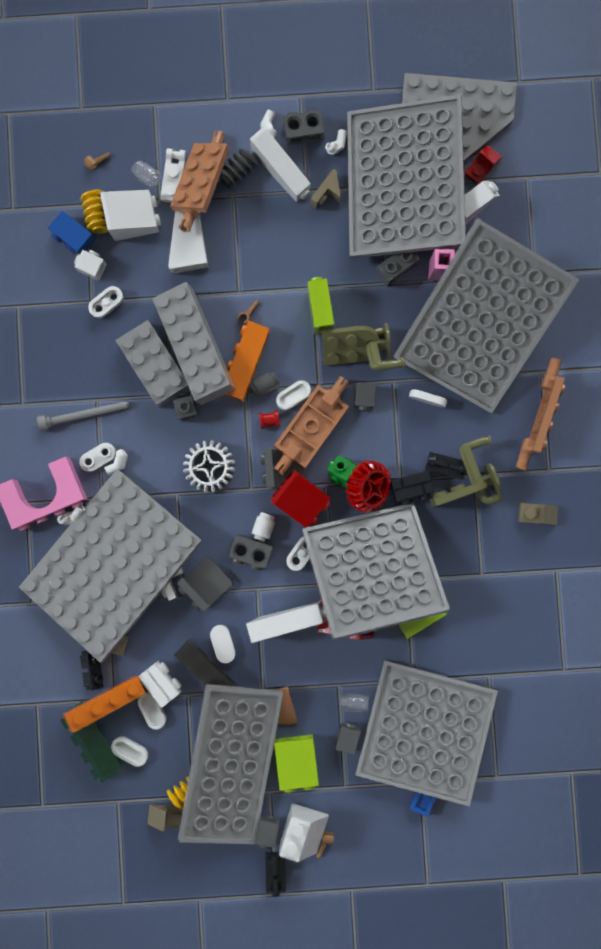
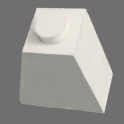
[465,180,500,224]

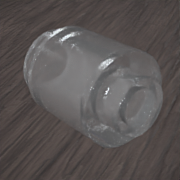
[131,160,161,188]
[340,692,369,713]

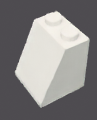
[100,190,161,241]
[279,803,329,862]

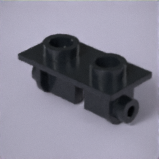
[425,452,466,480]
[80,650,104,691]
[265,852,286,897]

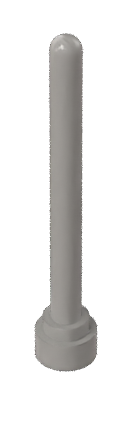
[37,401,129,431]

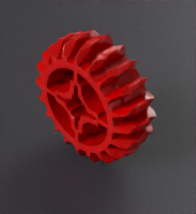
[345,460,392,513]

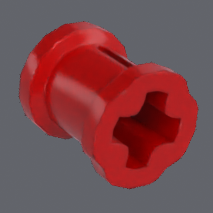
[259,410,280,430]

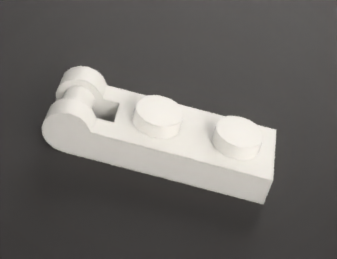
[160,148,187,203]

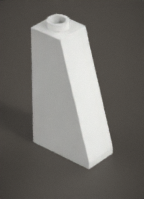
[250,126,311,202]
[169,211,209,274]
[246,601,327,643]

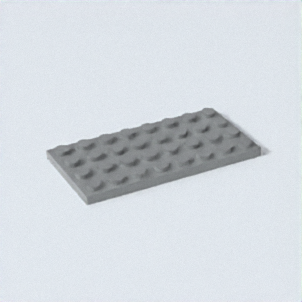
[178,684,283,844]

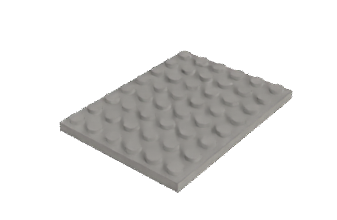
[347,94,466,259]
[393,218,579,413]
[19,470,203,663]

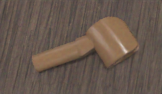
[84,152,111,170]
[238,301,259,324]
[316,832,334,858]

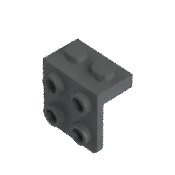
[261,448,305,488]
[177,557,232,612]

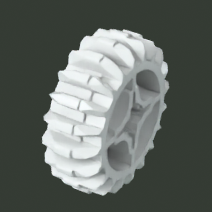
[183,440,235,492]

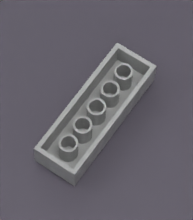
[152,282,236,405]

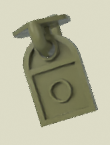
[321,323,406,371]
[429,435,503,507]

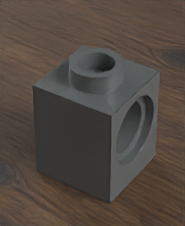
[354,382,376,412]
[173,395,199,421]
[335,722,361,755]
[255,815,279,849]

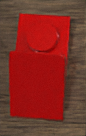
[464,145,502,185]

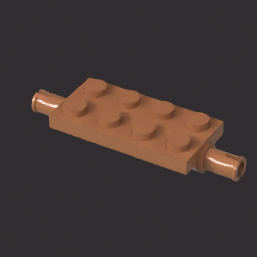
[170,131,230,232]
[515,358,565,471]
[274,376,350,475]

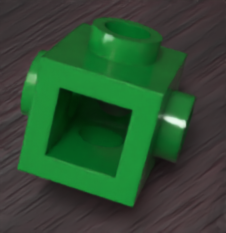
[327,455,356,489]

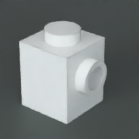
[74,250,107,281]

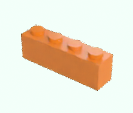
[224,321,270,402]
[62,676,146,733]

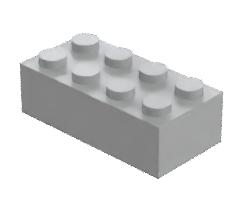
[115,320,189,408]

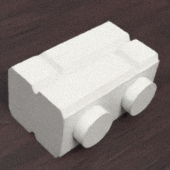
[138,661,181,708]

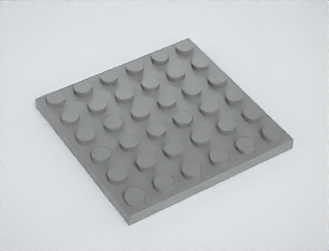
[302,502,450,641]
[355,660,498,807]

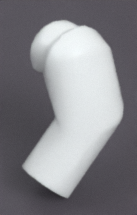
[260,110,277,137]
[325,129,347,155]
[105,449,128,476]
[57,505,85,525]

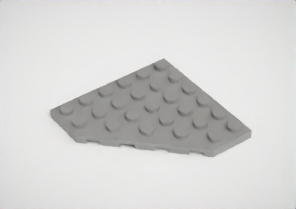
[402,73,517,161]

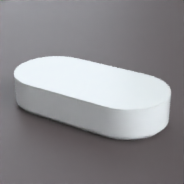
[276,381,311,411]
[409,389,447,408]
[210,625,236,663]
[138,692,167,730]
[111,736,148,767]

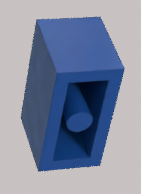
[48,210,95,255]

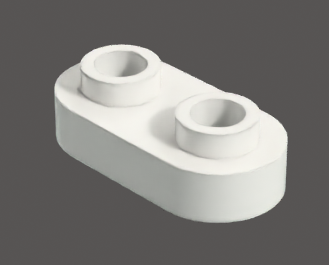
[88,286,124,318]
[79,443,116,472]
[286,536,310,571]

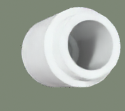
[251,512,275,542]

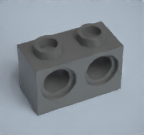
[283,109,324,145]
[376,252,420,287]
[229,535,273,571]

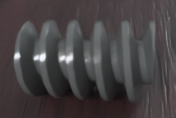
[219,147,259,189]

